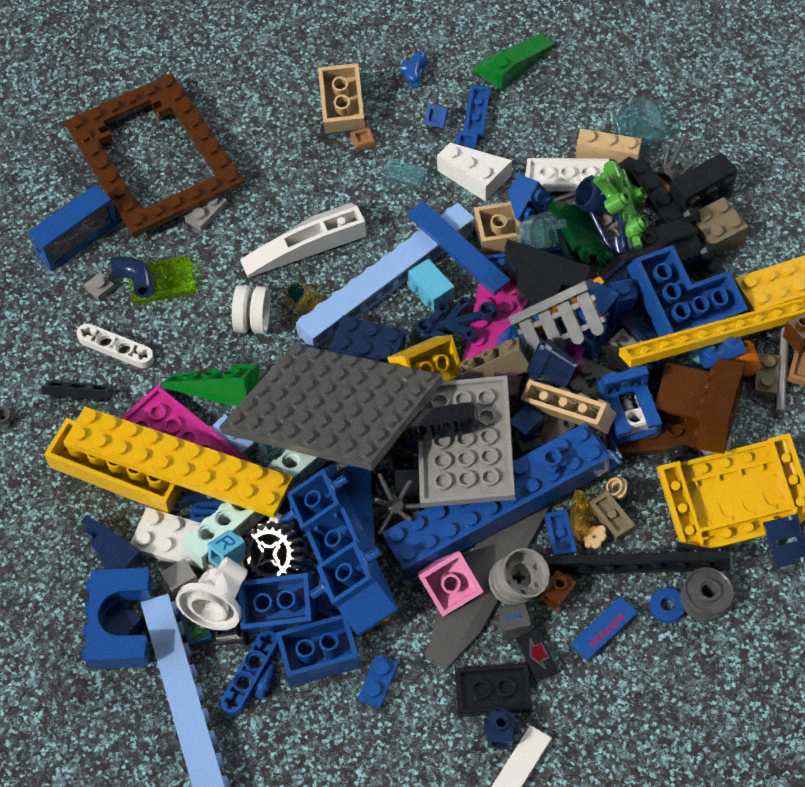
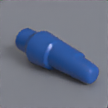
[255,664,275,699]

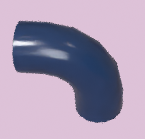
[111,257,155,298]

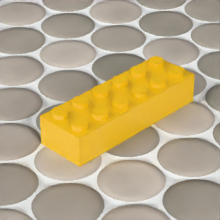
[44,418,184,514]

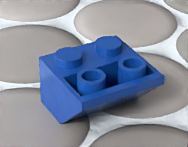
[508,174,553,235]

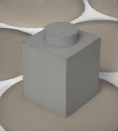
[160,558,198,600]

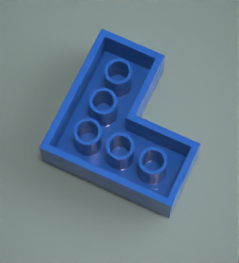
[627,245,748,337]

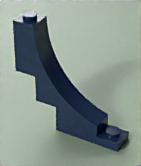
[81,515,145,672]

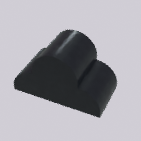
[504,239,591,309]

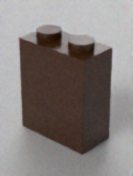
[655,362,710,426]

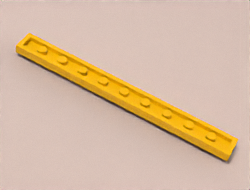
[619,297,805,368]

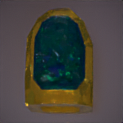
[287,282,322,313]

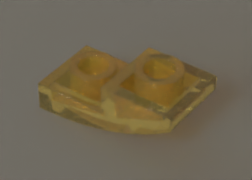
[570,489,590,544]

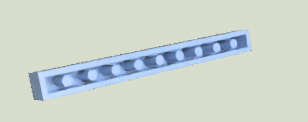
[296,203,475,349]
[141,594,230,787]

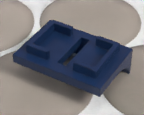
[763,513,805,568]

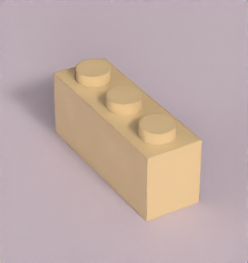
[576,128,642,164]

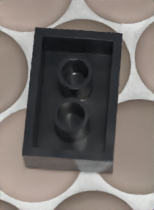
[669,152,737,211]

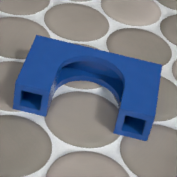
[82,568,152,669]

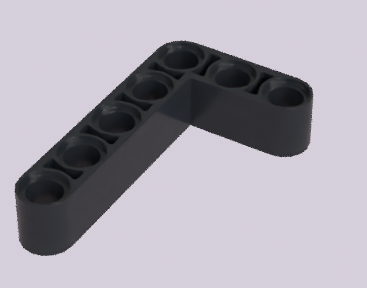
[373,402,478,483]

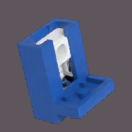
[596,366,662,445]

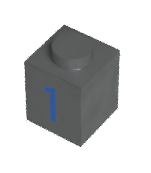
[497,603,534,640]

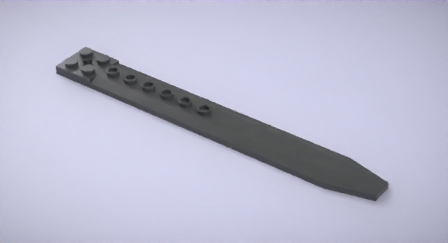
[426,357,618,670]

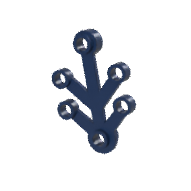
[415,297,498,346]

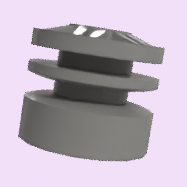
[488,548,550,606]

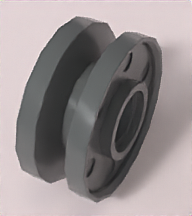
[680,567,734,622]

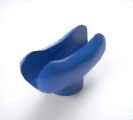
[401,51,429,88]

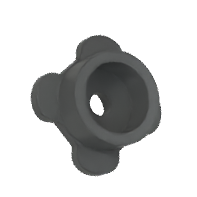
[0,406,17,430]

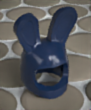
[574,175,619,220]

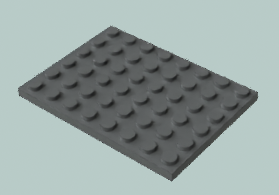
[219,344,443,470]

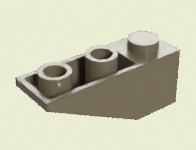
[459,337,531,378]

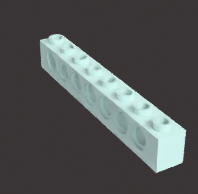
[182,450,329,569]

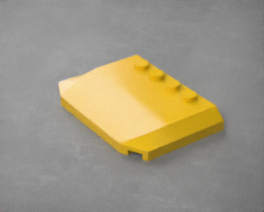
[656,433,805,549]

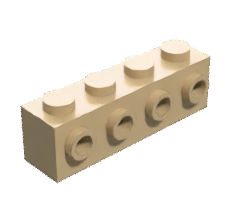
[520,380,617,434]

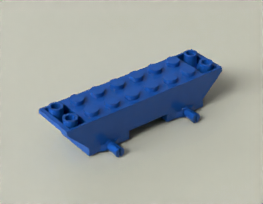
[279,464,399,636]

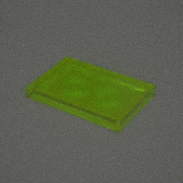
[129,255,196,305]

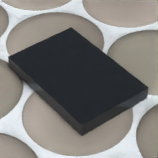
[455,663,532,718]

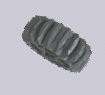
[244,521,305,579]

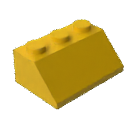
[387,335,460,381]

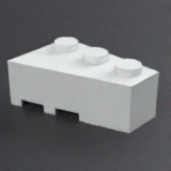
[437,143,512,202]

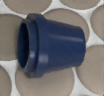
[526,338,578,388]

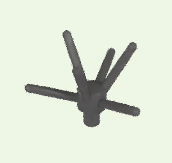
[375,473,428,536]

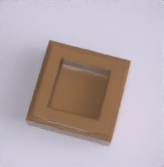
[350,127,376,152]

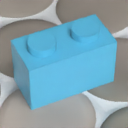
[407,258,455,311]

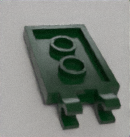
[548,200,614,268]

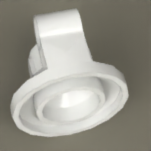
[176,557,248,630]

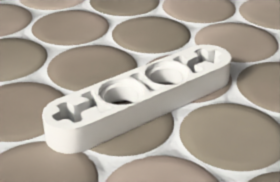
[77,324,154,368]

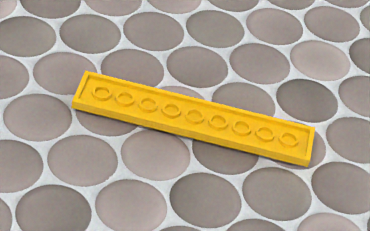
[63,407,293,518]

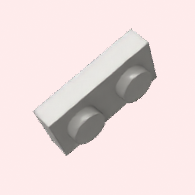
[185,197,228,232]

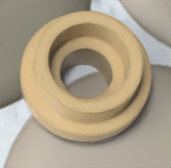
[606,476,629,500]

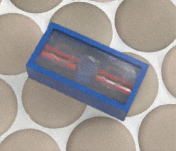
[28,184,118,271]

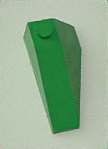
[473,34,555,91]
[161,363,259,406]

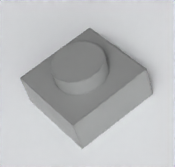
[84,272,115,301]

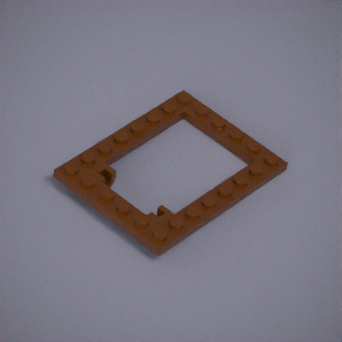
[63,73,245,238]

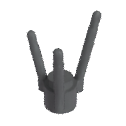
[657,132,695,184]

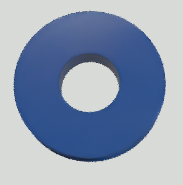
[649,588,685,623]

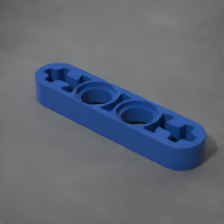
[221,630,279,717]

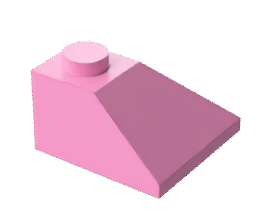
[416,551,483,617]

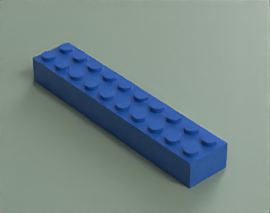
[382,423,610,581]

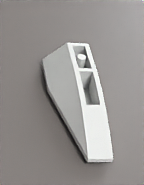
[240,203,366,278]

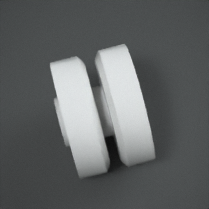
[232,285,270,335]

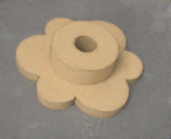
[583,525,607,549]

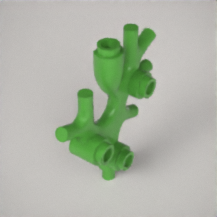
[593,161,649,249]

